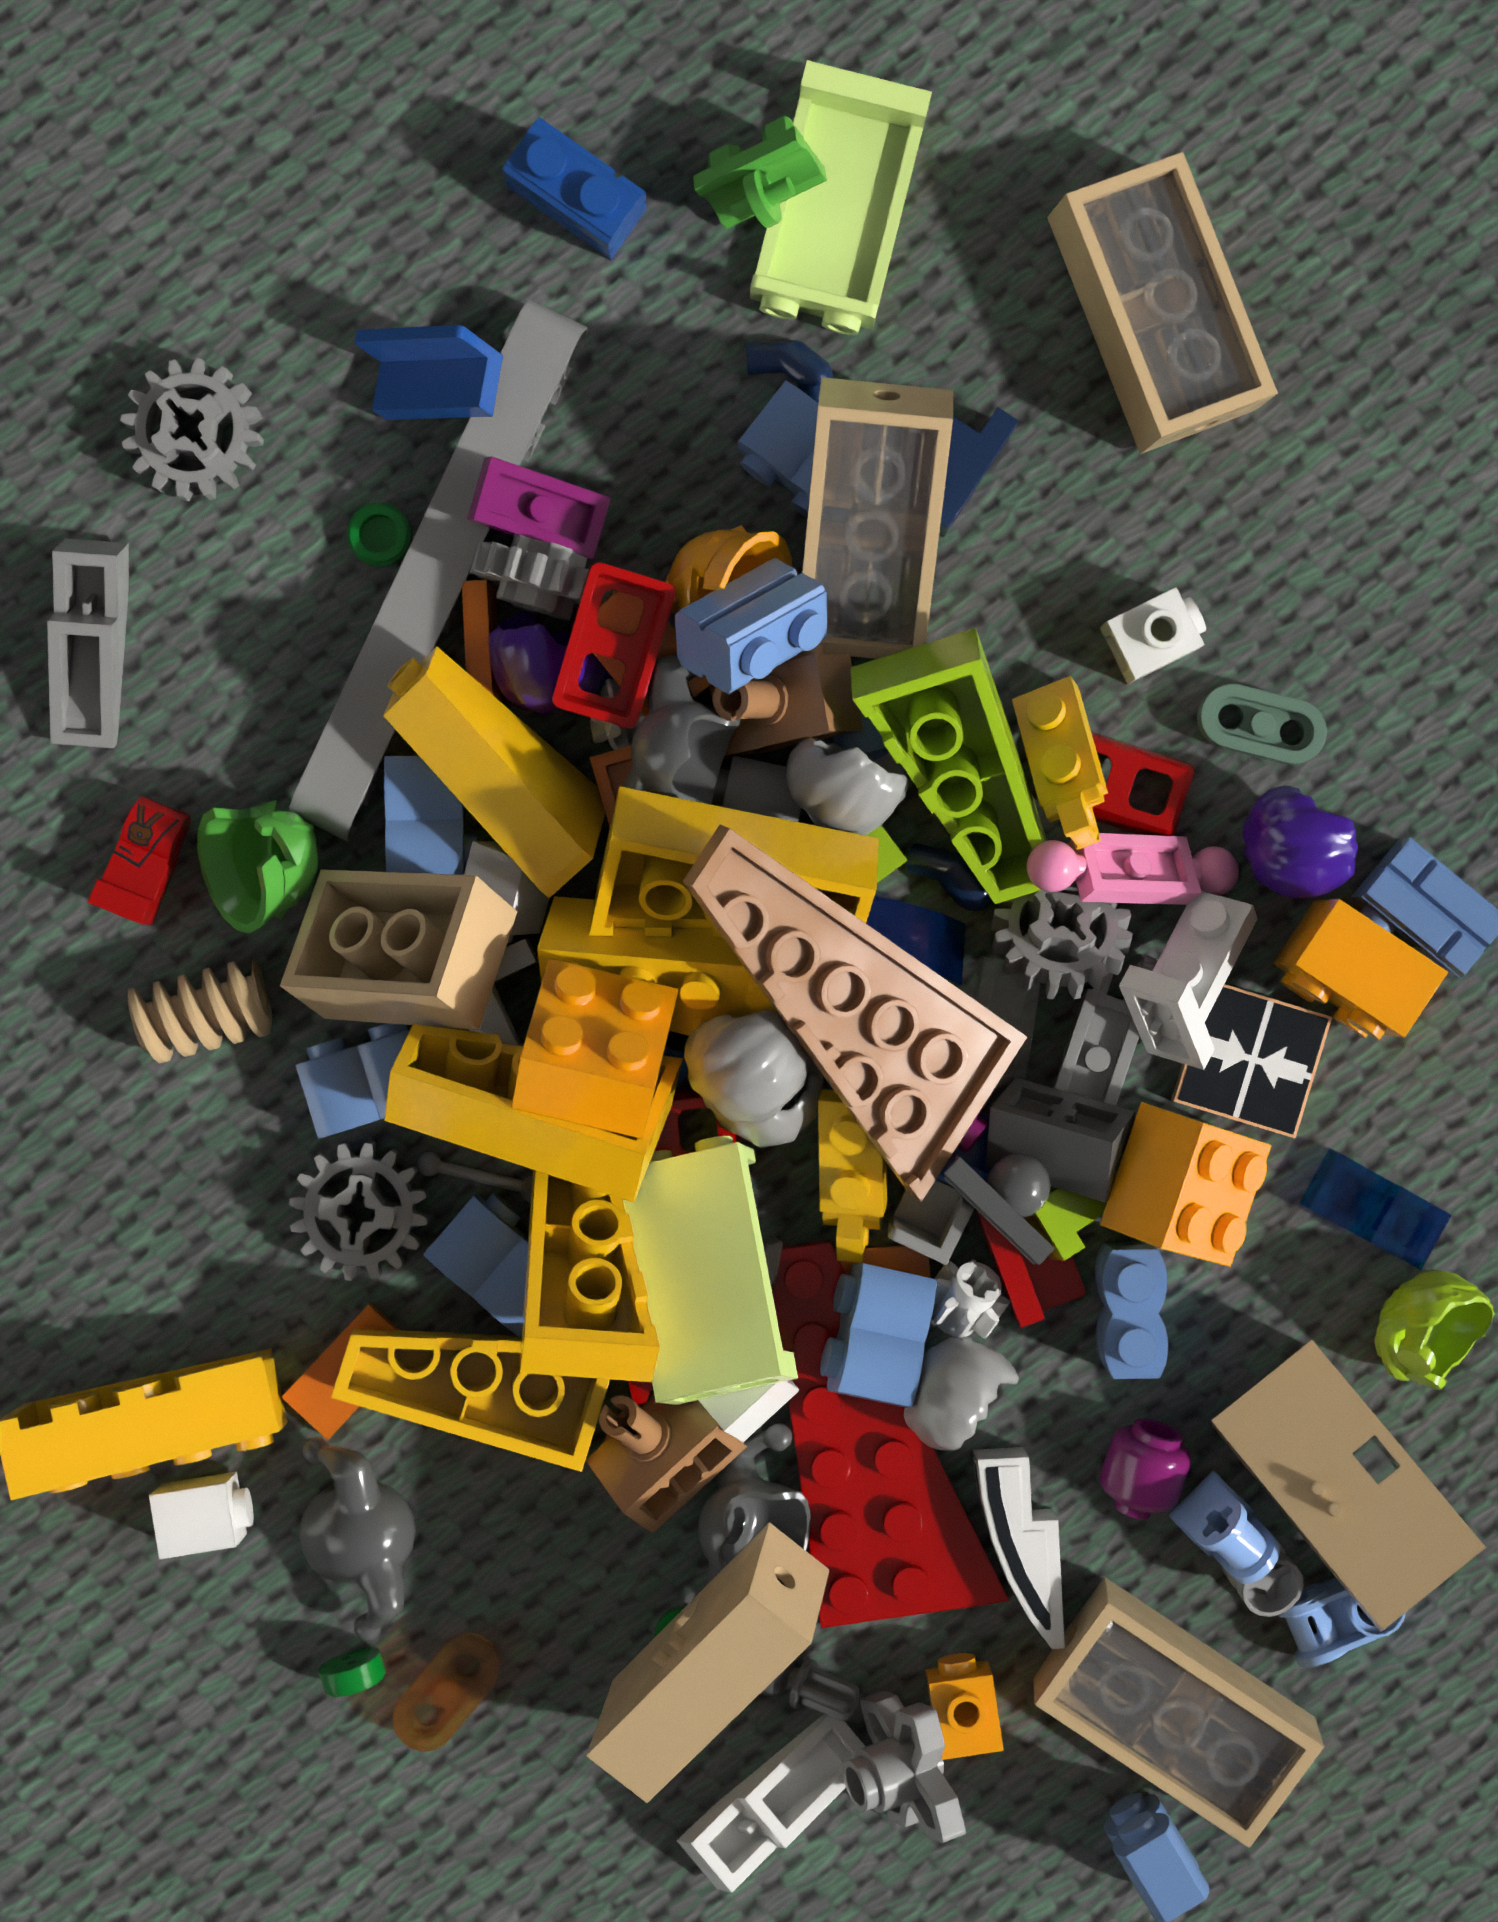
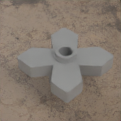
[843,1691,966,1843]

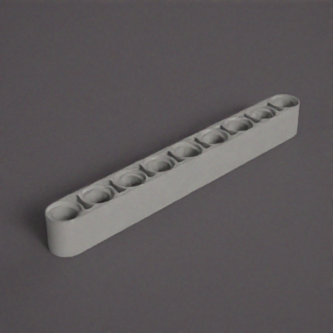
[289,300,588,842]

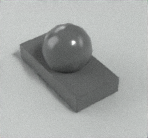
[940,1153,1055,1265]

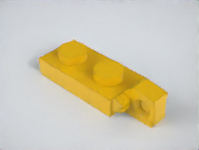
[1012,676,1108,850]
[818,1089,887,1263]

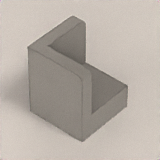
[888,1178,974,1265]

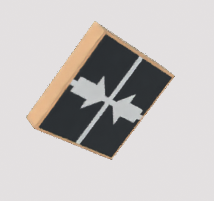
[1171,984,1332,1138]

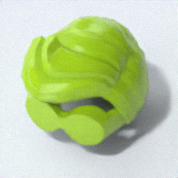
[1374,1269,1495,1390]

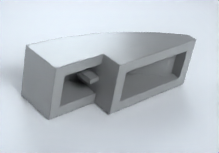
[47,538,129,748]

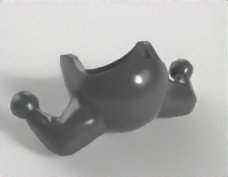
[623,654,741,805]
[698,1423,811,1584]
[299,1437,416,1641]

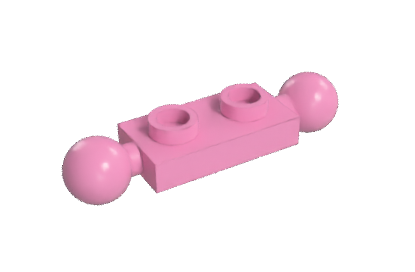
[1026,833,1239,905]

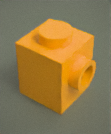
[925,1653,1004,1760]

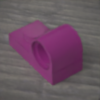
[467,456,611,560]

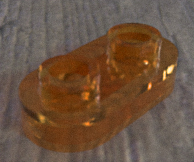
[393,1633,500,1751]

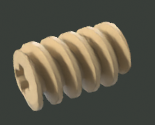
[128,957,272,1064]

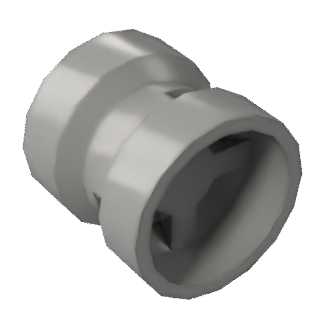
[1221,1534,1304,1617]

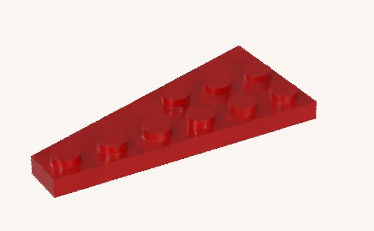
[767,1240,1010,1628]

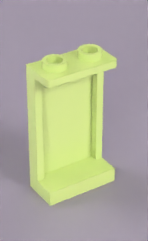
[750,60,932,335]
[623,1136,798,1405]

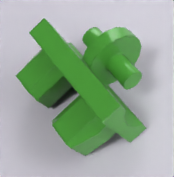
[693,116,827,229]

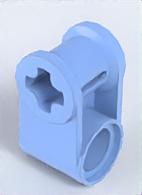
[1169,1470,1280,1584]
[1277,1578,1406,1668]

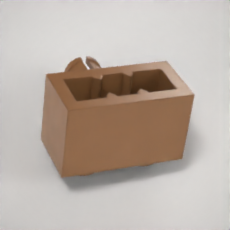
[709,644,863,757]
[585,1393,747,1533]

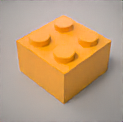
[1272,899,1448,1040]
[512,958,678,1139]
[1100,1102,1272,1267]

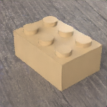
[280,869,518,1030]

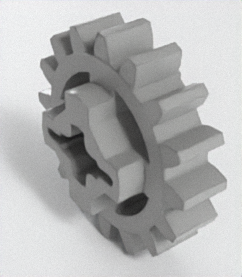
[120,358,264,501]
[470,535,611,621]
[991,880,1133,999]
[289,1141,430,1281]

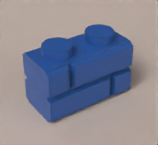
[502,117,647,260]

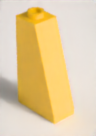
[383,647,605,898]

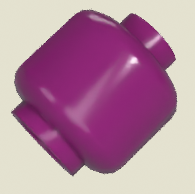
[1099,1418,1192,1519]

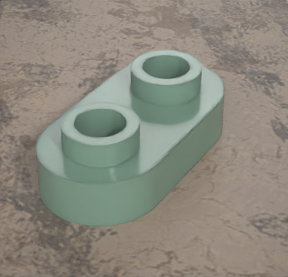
[1197,684,1327,765]

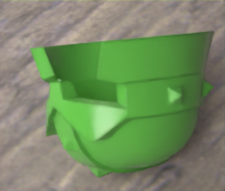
[197,800,319,934]

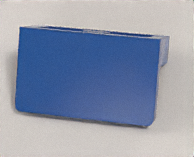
[354,325,503,420]

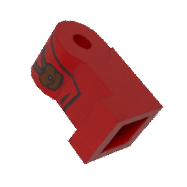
[87,796,191,925]

